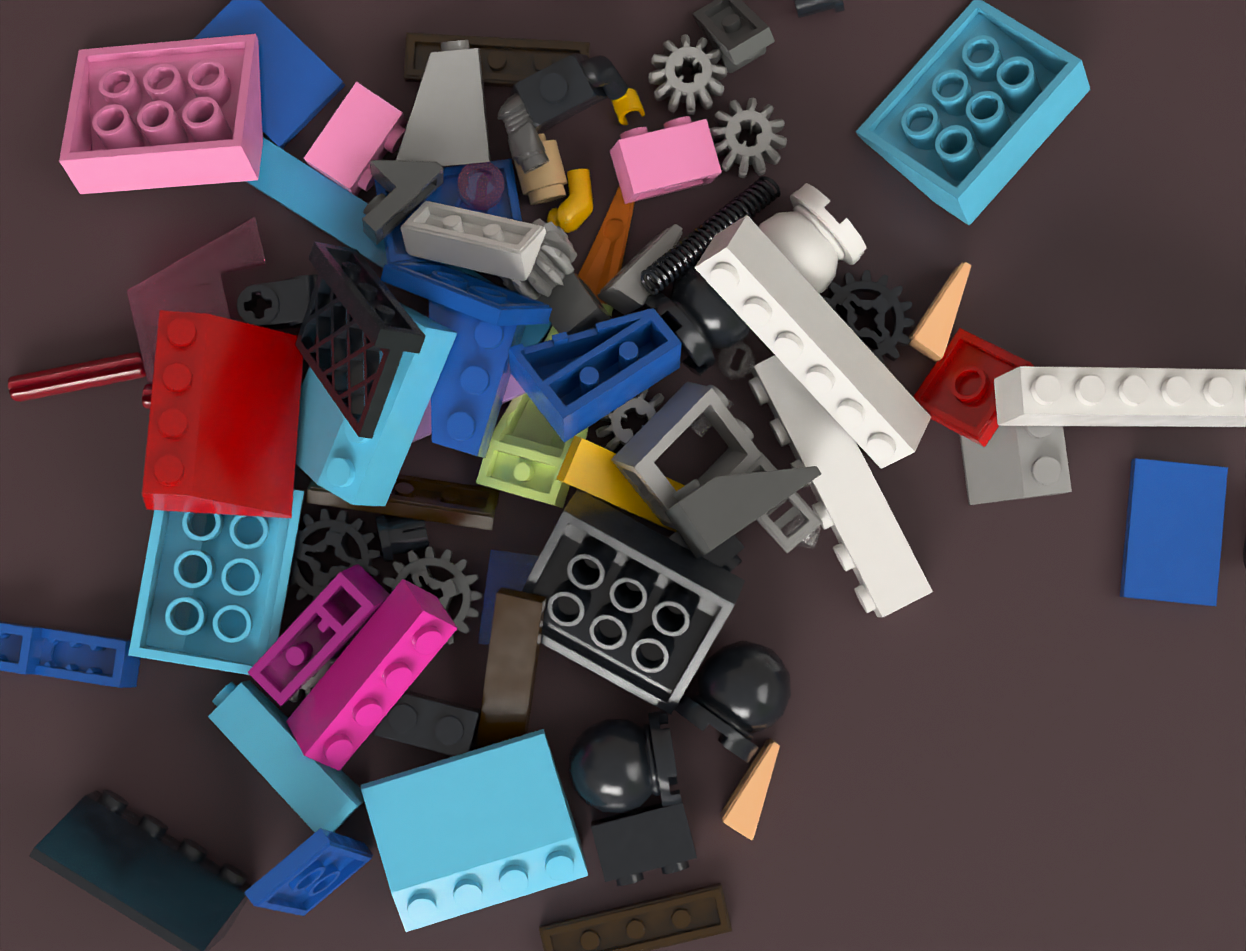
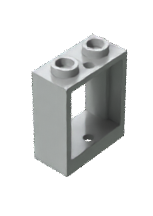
[611,381,762,530]

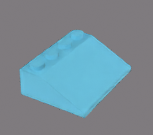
[856,0,1090,226]
[296,302,457,506]
[128,490,304,675]
[361,729,588,932]

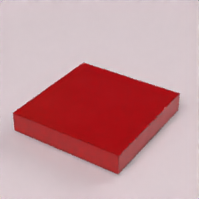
[913,328,1034,447]

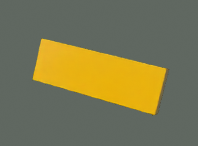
[556,436,685,532]

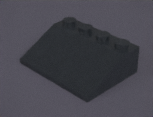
[522,489,745,714]
[29,789,251,951]

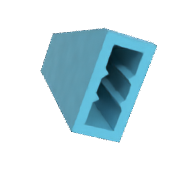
[208,680,364,832]

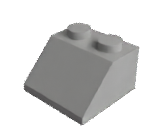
[959,426,1072,505]

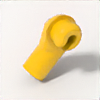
[547,169,593,233]

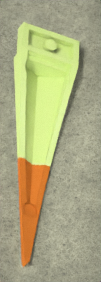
[476,185,635,508]

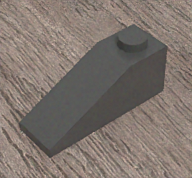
[665,466,822,559]

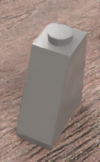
[396,40,491,166]

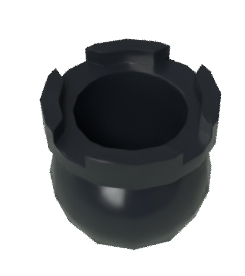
[643,262,752,376]
[674,640,791,763]
[569,710,681,813]

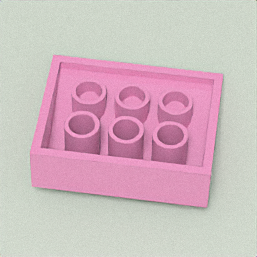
[59,34,263,194]

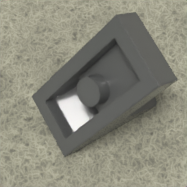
[692,0,775,73]
[362,160,444,245]

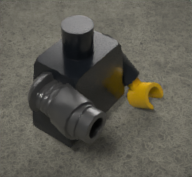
[497,53,645,174]

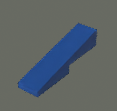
[0,621,141,688]

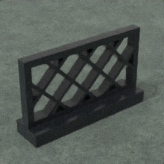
[295,242,426,439]

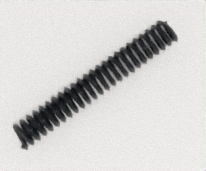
[641,176,781,296]

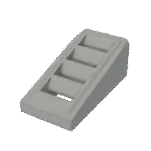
[597,224,683,315]
[744,452,823,553]

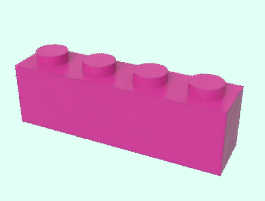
[286,579,457,771]

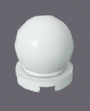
[758,183,867,294]

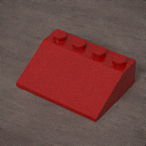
[142,310,303,518]

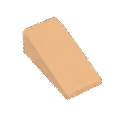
[909,261,971,362]
[720,738,780,840]

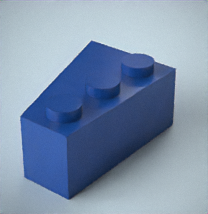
[429,300,526,458]
[508,308,682,442]

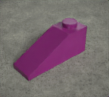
[247,564,390,706]

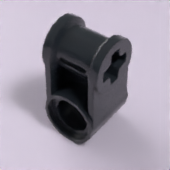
[237,274,319,330]

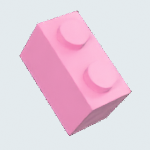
[304,82,407,196]
[610,116,722,204]

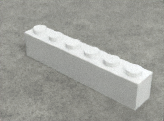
[695,215,931,469]
[748,355,933,618]
[994,366,1246,427]

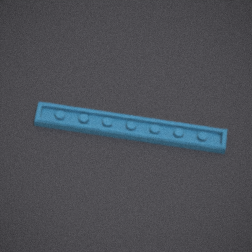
[245,137,552,347]

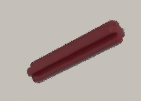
[8,352,147,402]

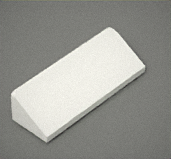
[401,201,546,281]

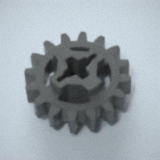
[383,547,483,645]

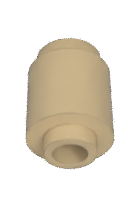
[514,133,568,205]

